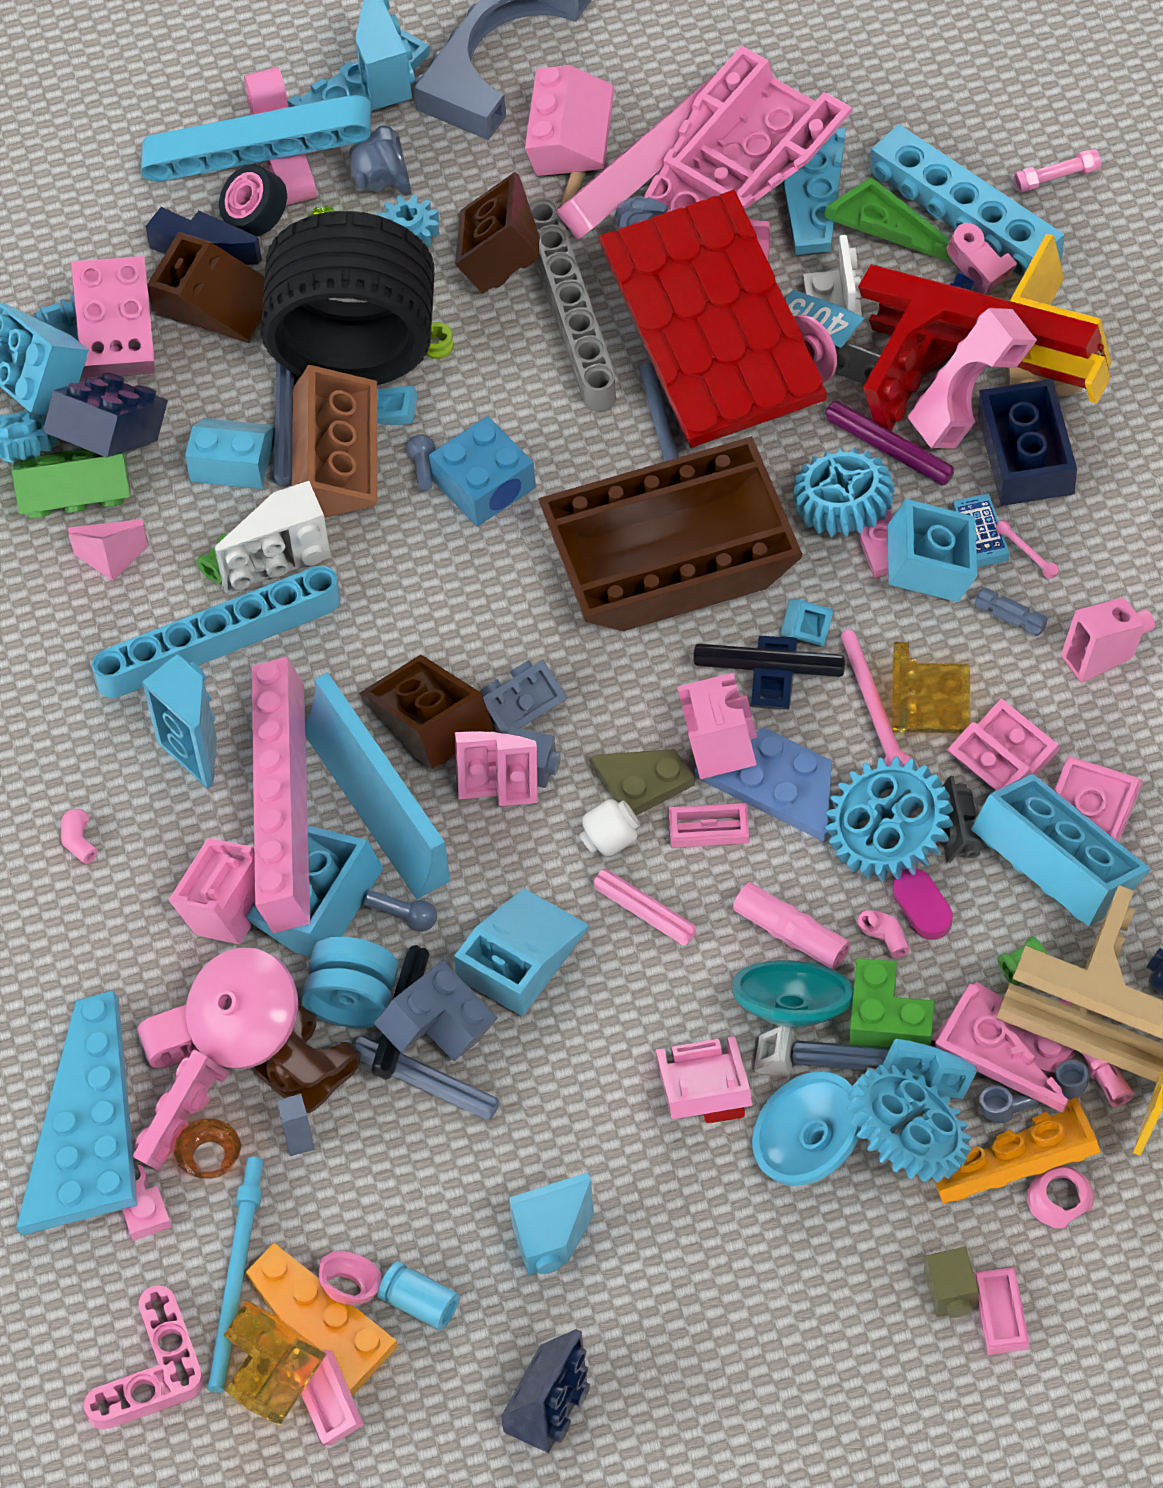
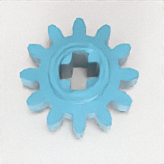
[377,194,440,247]

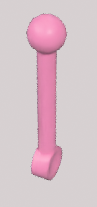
[996,520,1059,579]

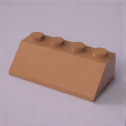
[292,365,377,517]

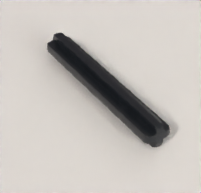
[693,643,845,677]
[371,945,430,1080]

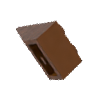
[147,232,265,343]

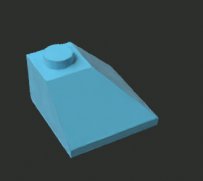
[509,1172,594,1275]

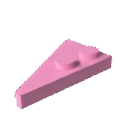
[935,983,1068,1113]

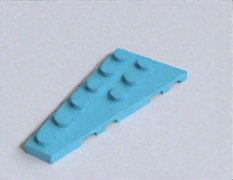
[16,991,138,1236]

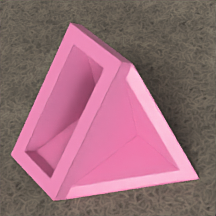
[68,519,148,581]

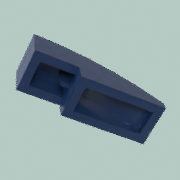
[145,207,262,265]

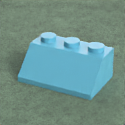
[142,653,217,789]
[246,825,383,957]

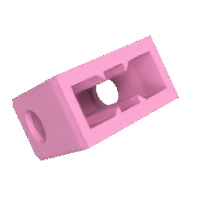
[1061,598,1155,683]

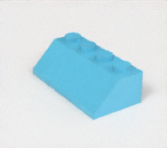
[971,774,1151,926]

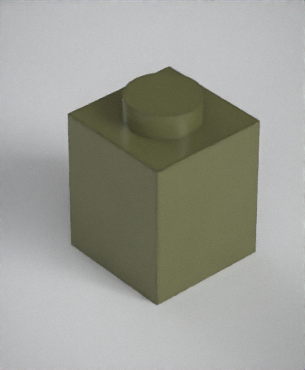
[924,1246,979,1318]

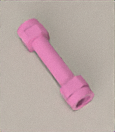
[1014,148,1101,193]

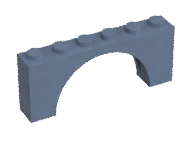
[413,0,591,140]

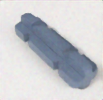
[975,588,1048,636]

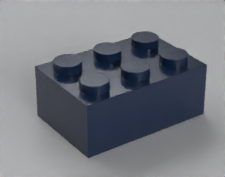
[43,373,168,457]
[978,379,1077,506]

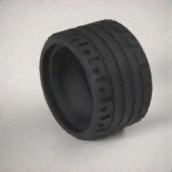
[260,211,435,385]

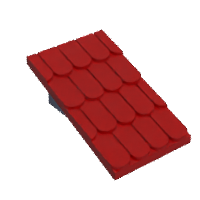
[599,189,827,448]

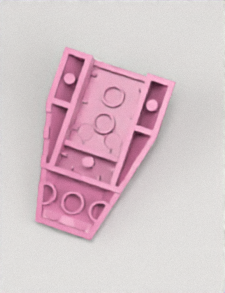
[644,45,853,219]

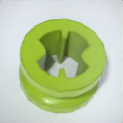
[426,322,454,359]

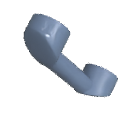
[980,1060,1089,1123]

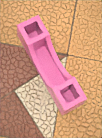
[908,308,1037,449]

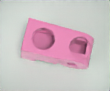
[947,223,1017,295]

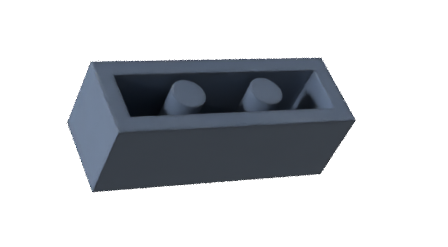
[276,1094,315,1156]

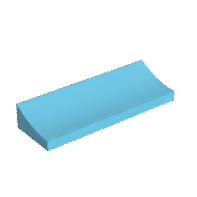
[305,672,450,900]

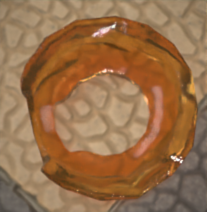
[174,1118,242,1179]

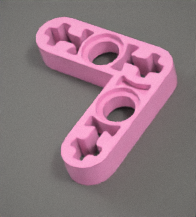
[83,1285,204,1430]

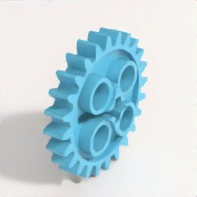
[825,756,953,881]
[847,1065,971,1183]

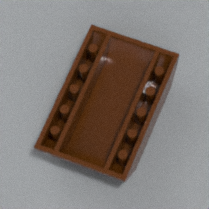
[538,436,802,631]

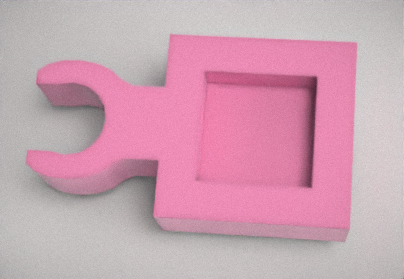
[122,1165,172,1241]

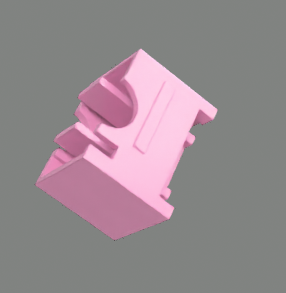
[677,673,757,780]
[169,838,255,945]

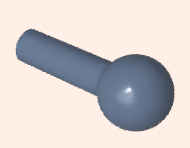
[406,434,435,491]
[363,889,437,932]

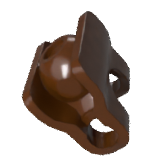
[254,1006,361,1113]

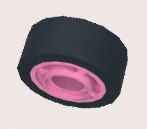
[218,164,287,236]

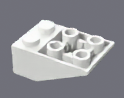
[215,481,331,593]

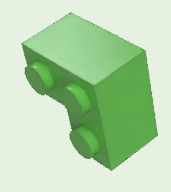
[850,958,934,1048]

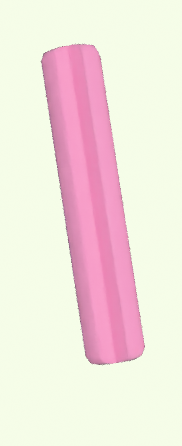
[594,869,696,945]

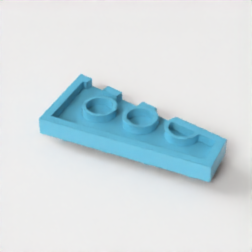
[287,29,430,112]
[782,128,846,255]

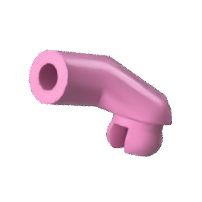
[61,809,98,864]
[857,910,910,959]

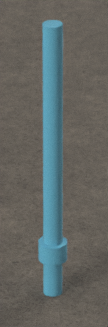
[207,1157,263,1393]

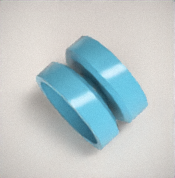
[302,937,398,1029]

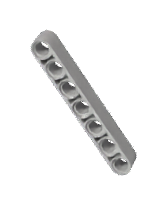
[529,198,616,412]

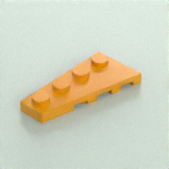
[933,1096,1101,1204]
[246,1243,398,1396]

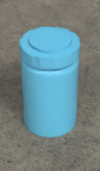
[378,1261,460,1331]

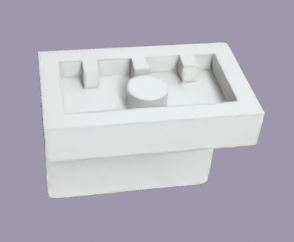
[803,235,862,336]

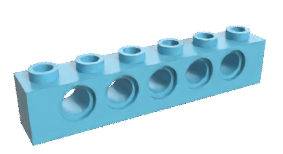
[870,124,1064,275]

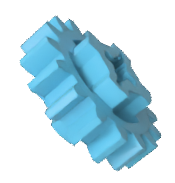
[0,411,58,463]

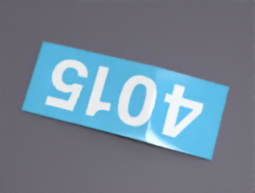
[785,290,865,348]

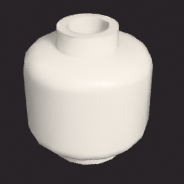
[580,799,640,857]

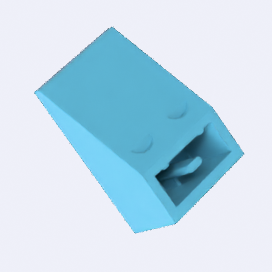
[355,0,415,111]
[0,303,89,415]
[454,888,590,1017]

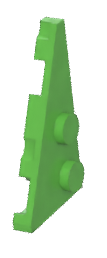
[824,177,955,264]

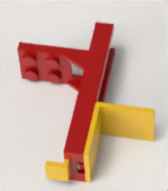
[858,234,1112,431]

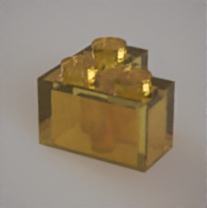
[224,1300,327,1425]

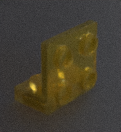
[892,642,970,733]

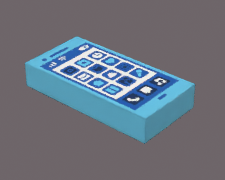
[952,493,1009,567]

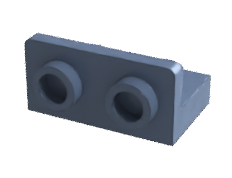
[479,660,568,734]

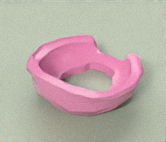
[1027,1166,1094,1229]
[319,1251,382,1305]

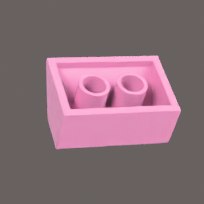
[525,65,615,176]

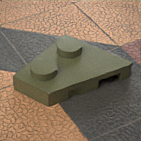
[590,749,695,816]

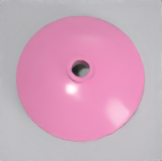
[186,948,298,1069]

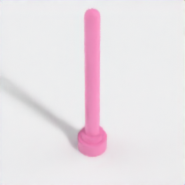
[841,629,912,767]

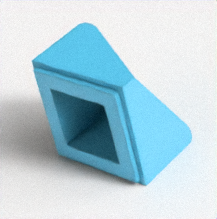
[780,599,834,647]

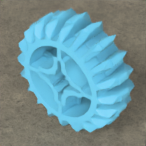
[793,447,895,538]

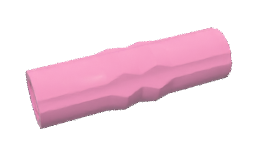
[733,882,851,970]

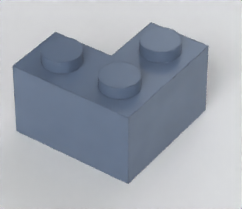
[374,960,498,1061]

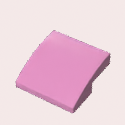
[947,698,1061,791]
[455,732,537,807]

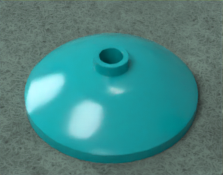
[732,960,853,1028]

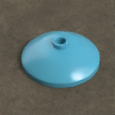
[752,1071,861,1186]

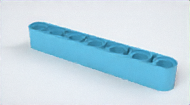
[141,95,371,182]
[92,566,341,698]

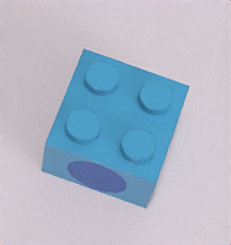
[429,416,536,527]

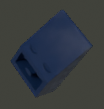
[501,1329,590,1453]

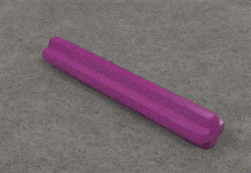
[825,401,954,485]

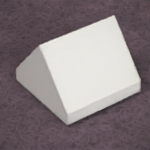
[754,1026,795,1077]

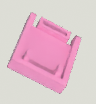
[655,1036,752,1120]

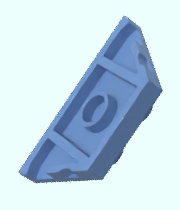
[694,727,832,842]

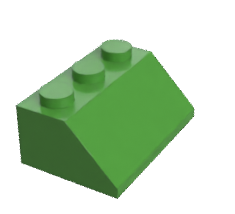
[12,448,131,518]

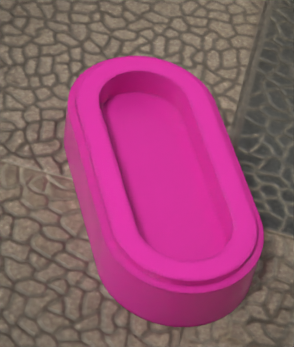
[893,868,953,940]

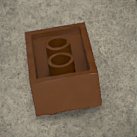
[455,172,540,294]
[360,655,494,769]

